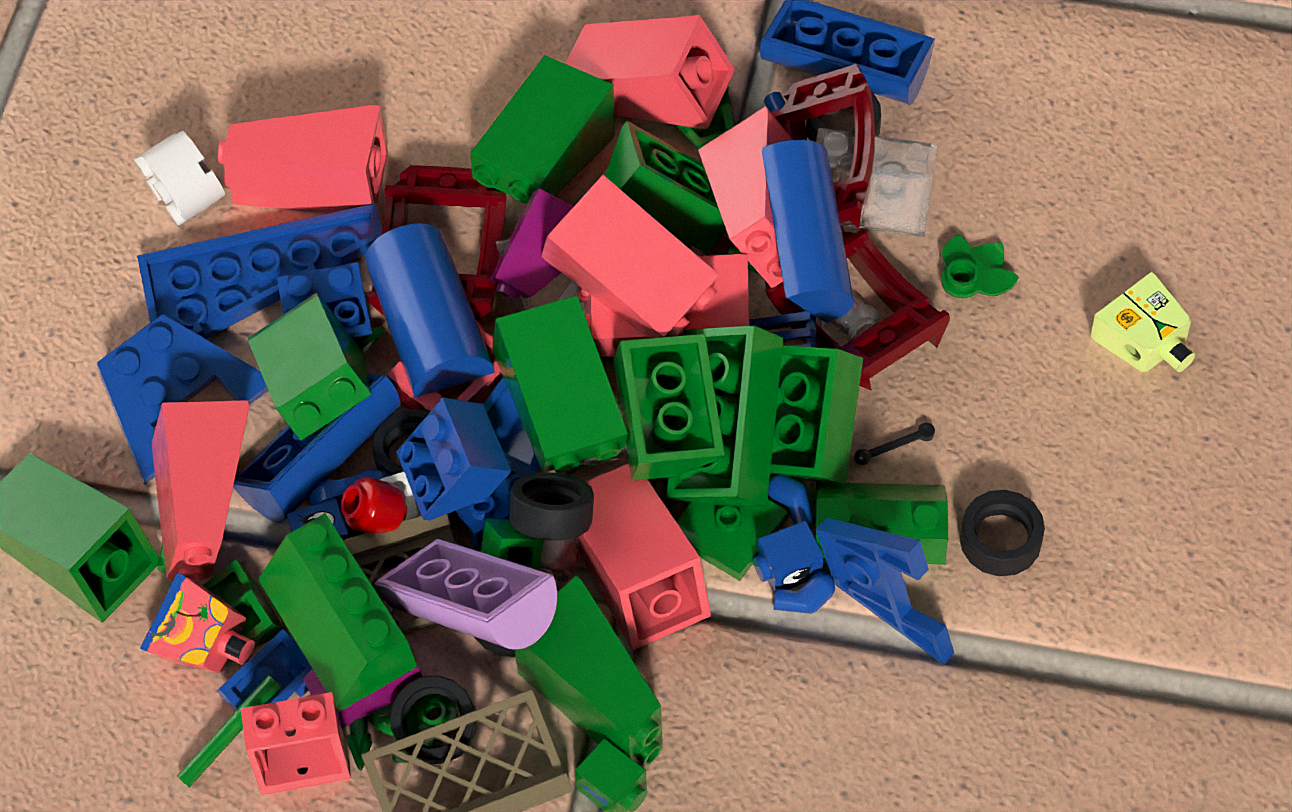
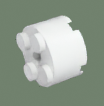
[134,130,226,227]

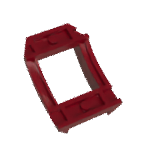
[771,64,875,229]
[368,165,507,322]
[765,225,950,391]

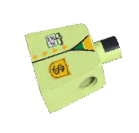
[1091,272,1195,372]

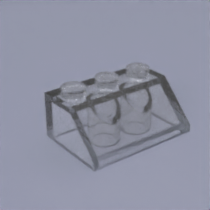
[816,128,938,237]

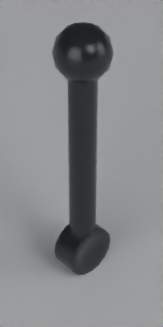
[854,423,935,465]

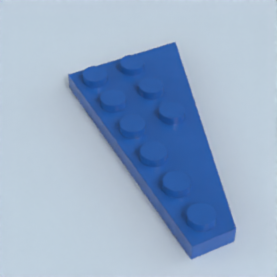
[137,204,382,339]

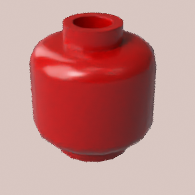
[341,477,407,534]

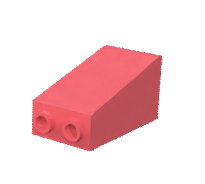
[565,15,735,129]
[218,105,388,213]
[698,106,793,288]
[541,175,719,339]
[578,254,749,357]
[152,400,249,583]
[572,463,711,651]

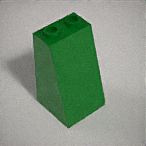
[470,55,615,204]
[492,295,628,473]
[0,453,159,623]
[514,576,663,766]

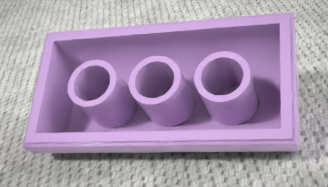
[374,539,557,650]

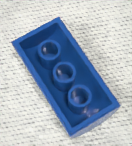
[760,0,935,105]
[762,140,854,323]
[365,223,495,398]
[233,374,401,523]

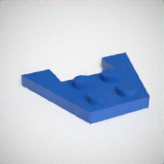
[97,314,268,485]
[816,518,954,665]

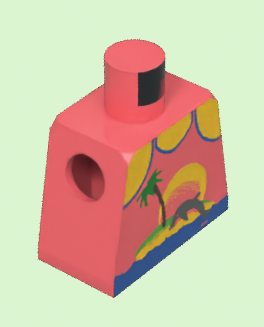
[140,572,255,673]

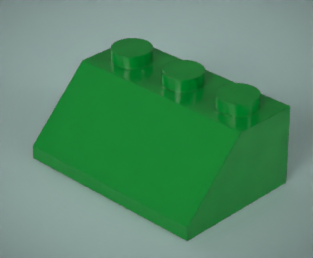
[605,121,726,254]
[613,334,725,481]
[770,345,863,484]
[815,482,948,565]

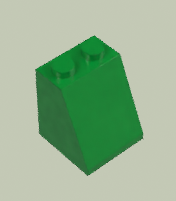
[248,293,372,441]

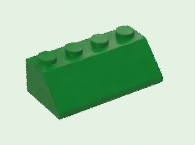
[667,326,783,507]
[258,513,418,712]

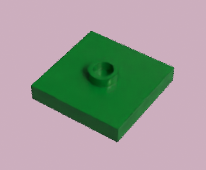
[676,499,788,581]

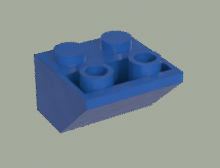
[277,262,372,338]
[396,398,511,520]

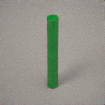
[177,674,282,788]

